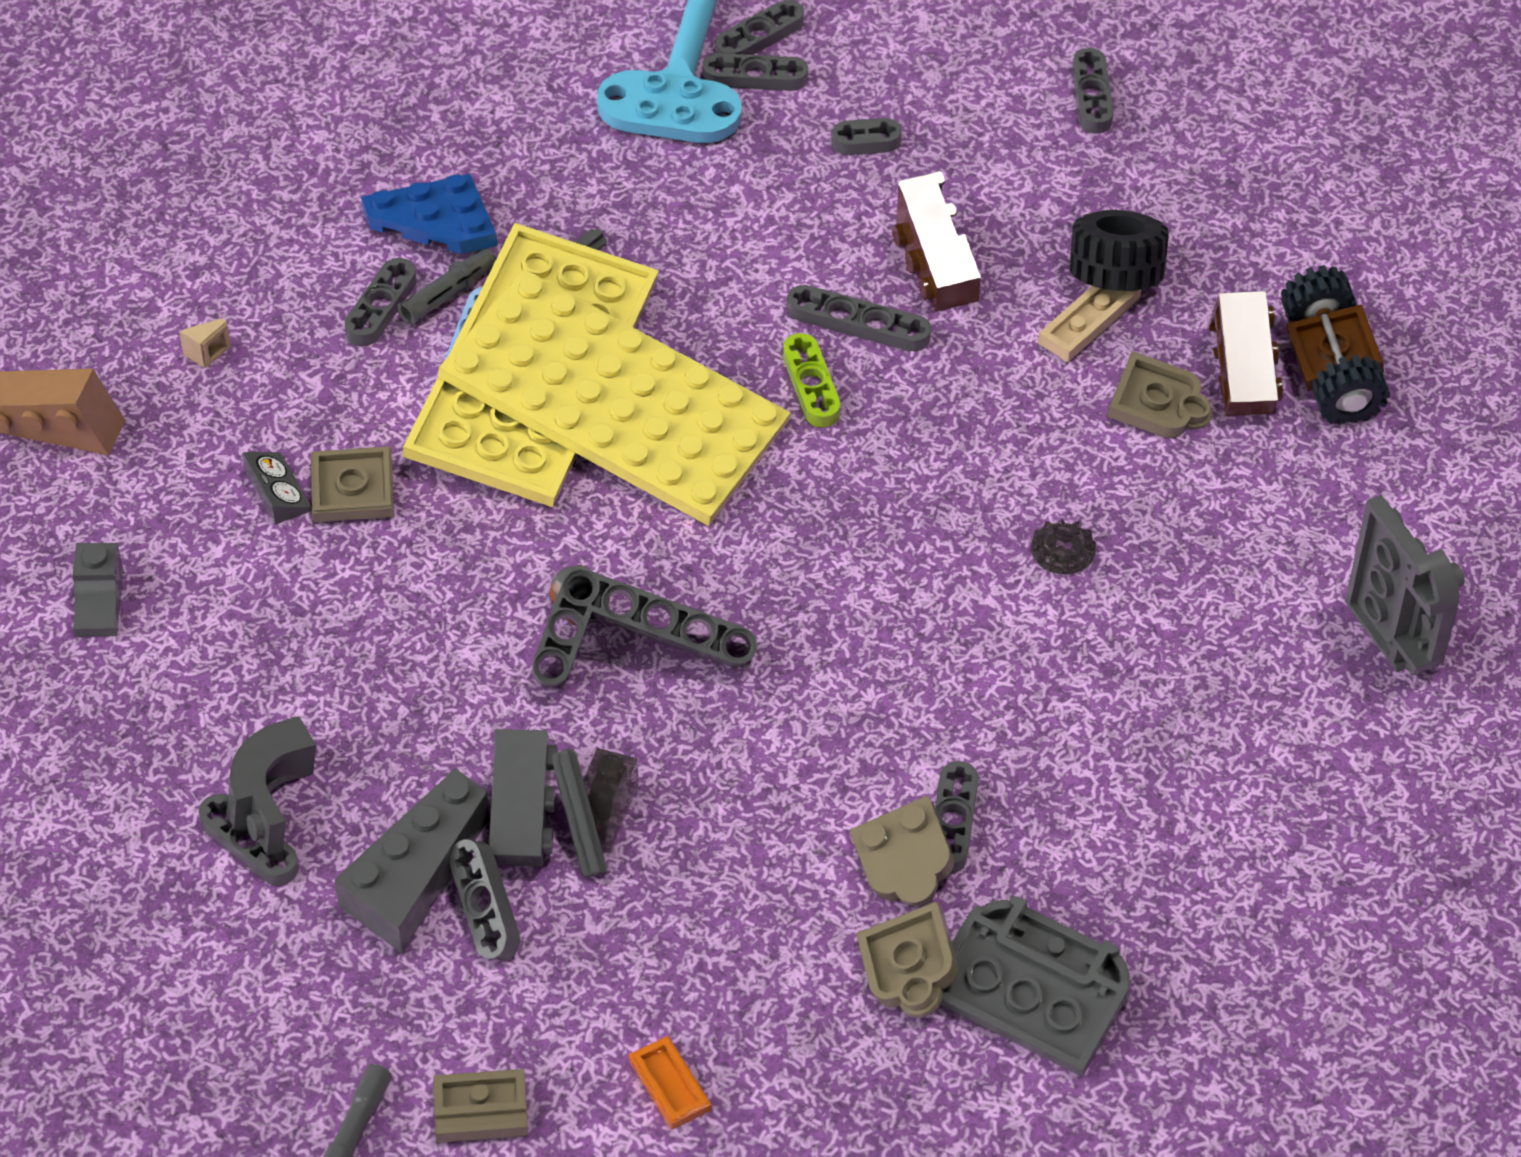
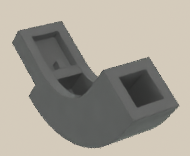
[228,716,316,855]

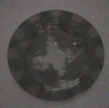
[1031,518,1096,574]

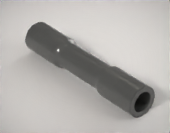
[323,1064,392,1157]

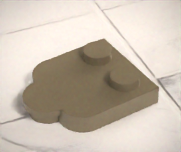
[1107,351,1212,438]
[850,795,954,906]
[856,901,958,1018]

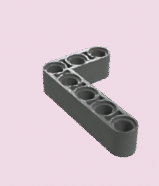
[532,568,757,688]

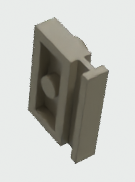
[433,1069,528,1143]

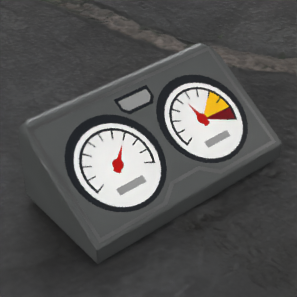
[242,452,312,525]

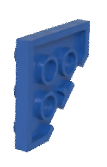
[361,173,498,254]

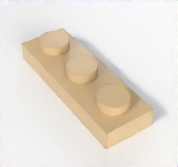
[1038,286,1141,362]

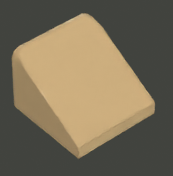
[180,318,231,368]

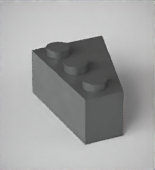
[489,729,557,867]

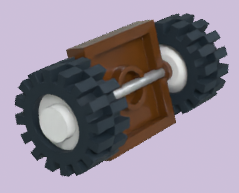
[1281,265,1390,424]

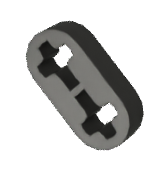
[832,118,902,155]

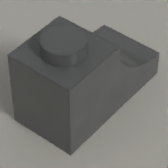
[72,543,124,637]

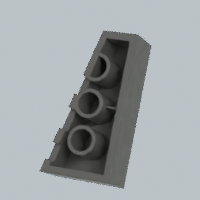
[334,768,490,954]

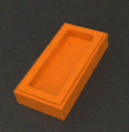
[628,1035,712,1130]

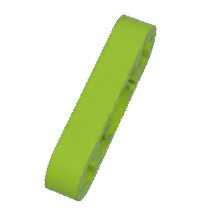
[783,333,840,427]

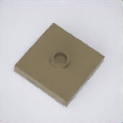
[311,446,395,522]

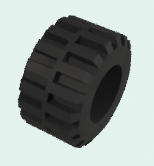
[1069,210,1169,291]

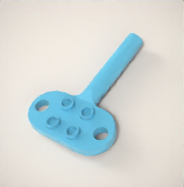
[597,0,742,143]

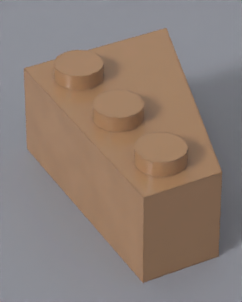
[0,368,126,455]

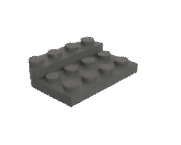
[1345,495,1465,676]
[940,896,1130,1077]

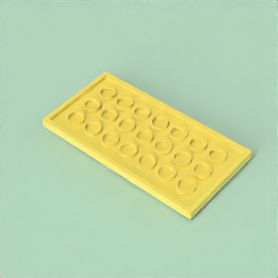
[402,223,659,507]
[438,269,791,526]

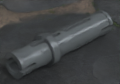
[398,248,496,324]

